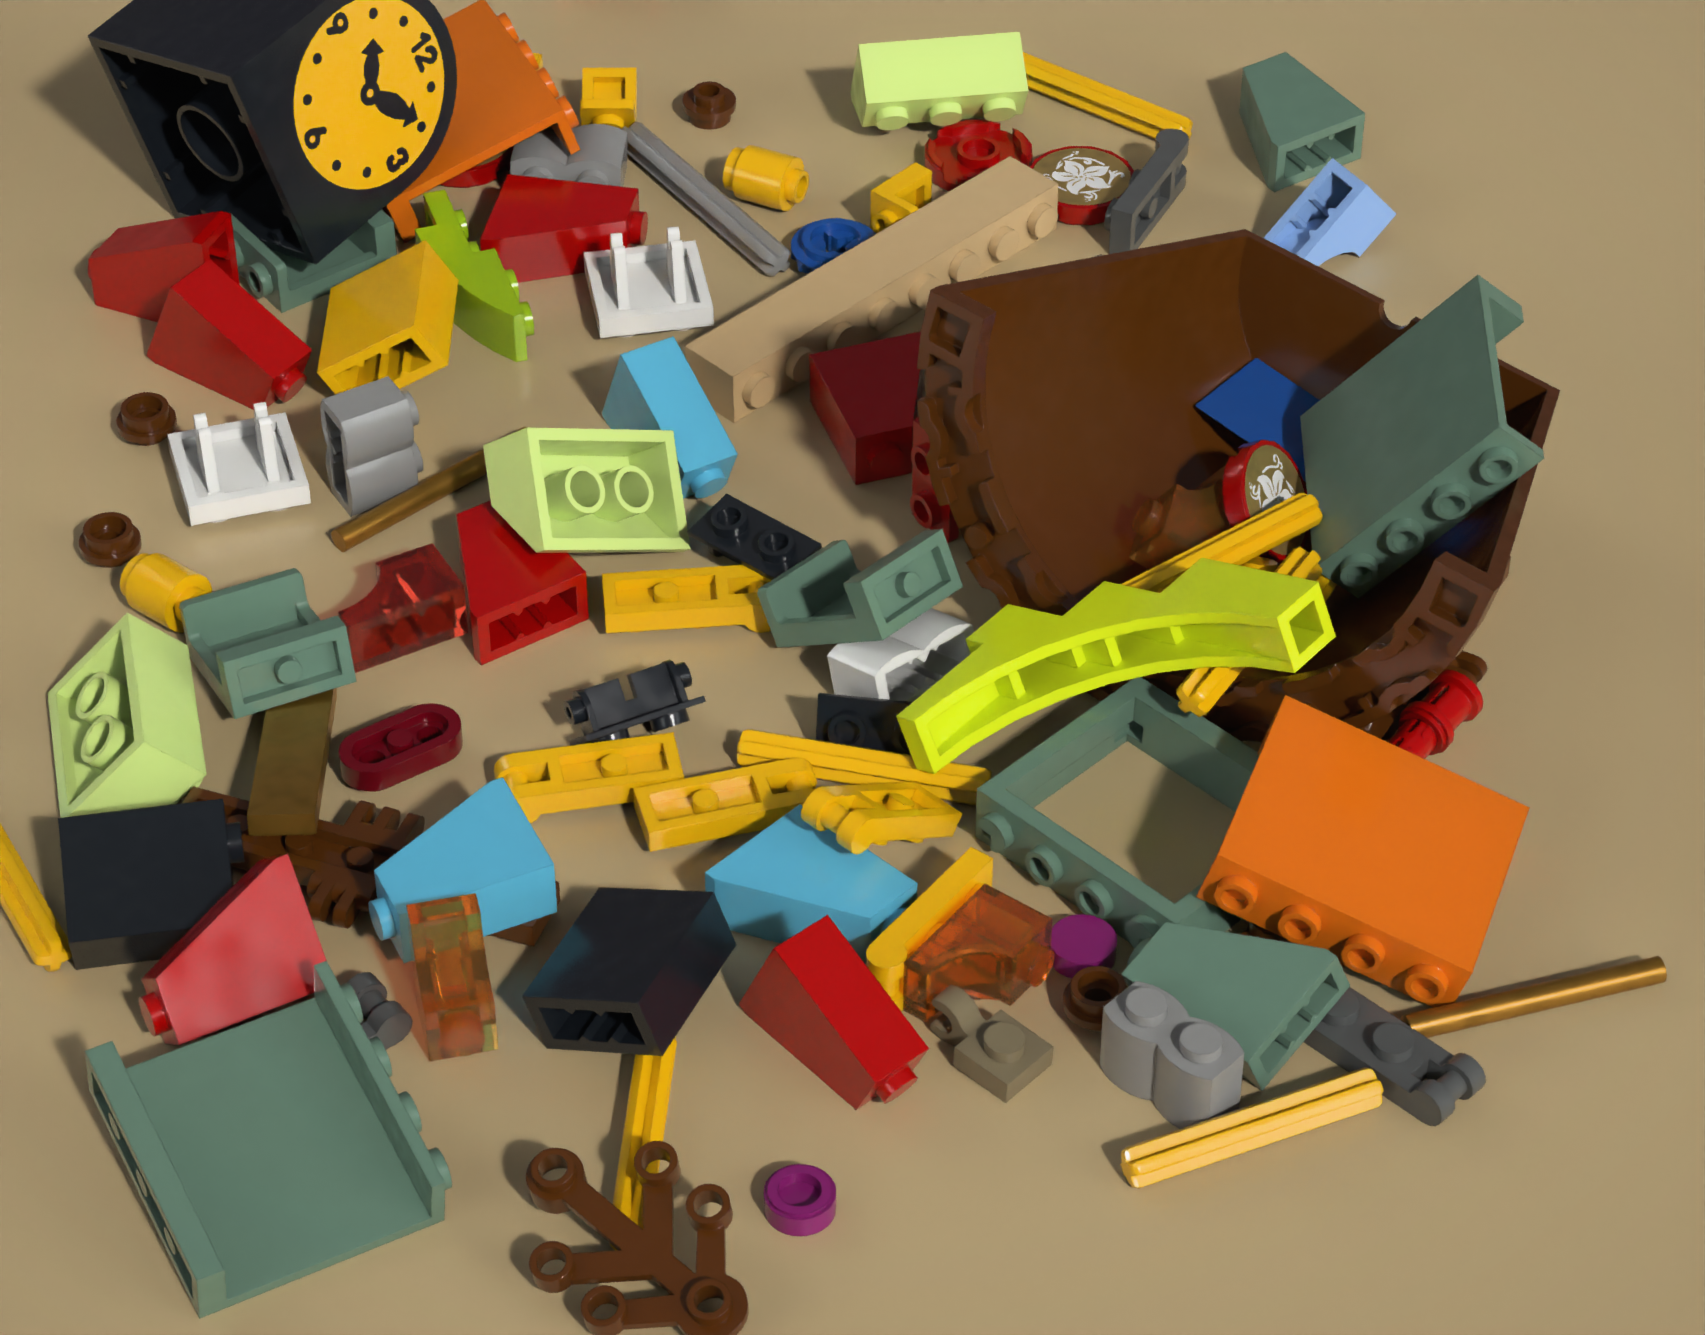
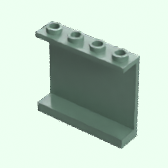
[1300,275,1544,599]
[85,961,452,1319]

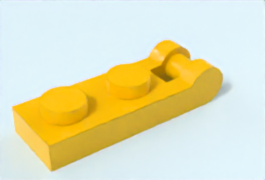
[602,565,771,633]
[494,732,684,824]
[633,758,817,852]
[801,782,963,855]
[866,847,996,1011]

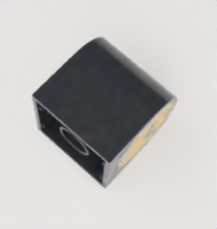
[88,0,457,264]

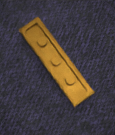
[247,688,337,836]

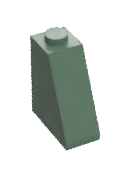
[1239,52,1365,192]
[1121,922,1350,1091]

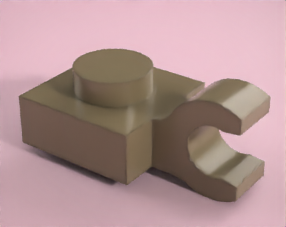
[930,985,1054,1103]

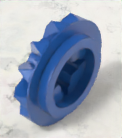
[791,218,876,273]

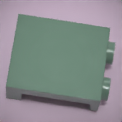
[231,210,397,313]
[757,529,963,648]
[179,568,357,719]

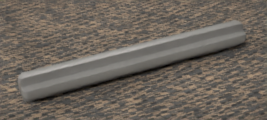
[622,122,790,276]

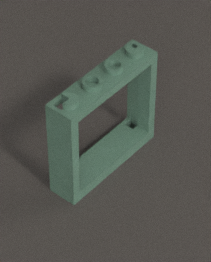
[975,677,1259,949]

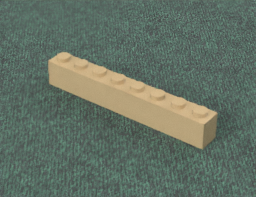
[685,156,1058,423]

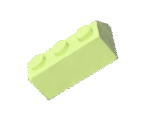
[850,32,1029,130]
[483,427,690,553]
[47,613,207,818]

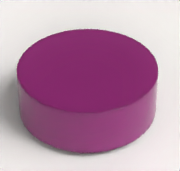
[1048,914,1117,979]
[763,1164,836,1236]

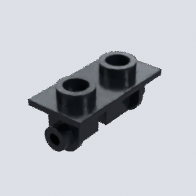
[687,493,822,580]
[564,659,706,745]
[816,693,912,755]

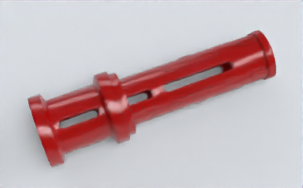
[1387,669,1484,759]

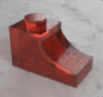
[338,543,468,673]

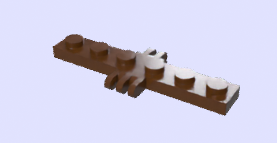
[181,786,560,947]

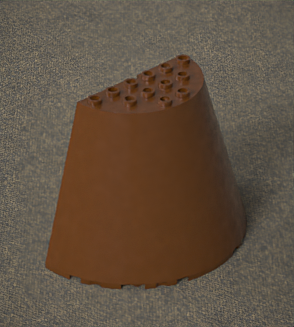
[917,229,1560,743]

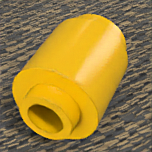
[723,145,809,211]
[120,553,212,633]

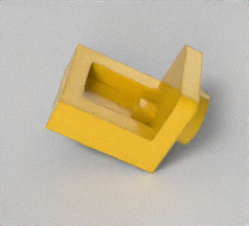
[580,67,637,129]
[870,162,932,234]

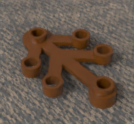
[526,1141,749,1335]

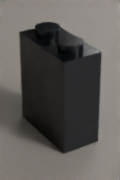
[58,799,245,970]
[522,887,737,1056]

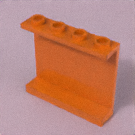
[383,0,580,243]
[1196,695,1530,1008]

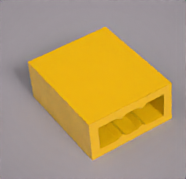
[317,240,459,395]

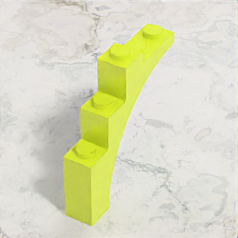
[896,558,1336,774]

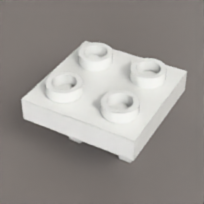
[584,226,714,338]
[167,402,311,526]

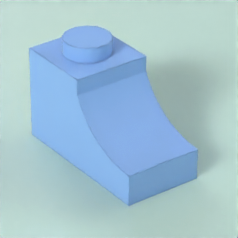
[1264,158,1396,266]

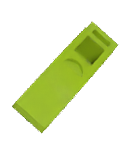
[415,189,534,362]

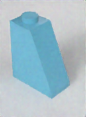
[602,336,738,499]
[368,777,557,963]
[705,804,918,964]

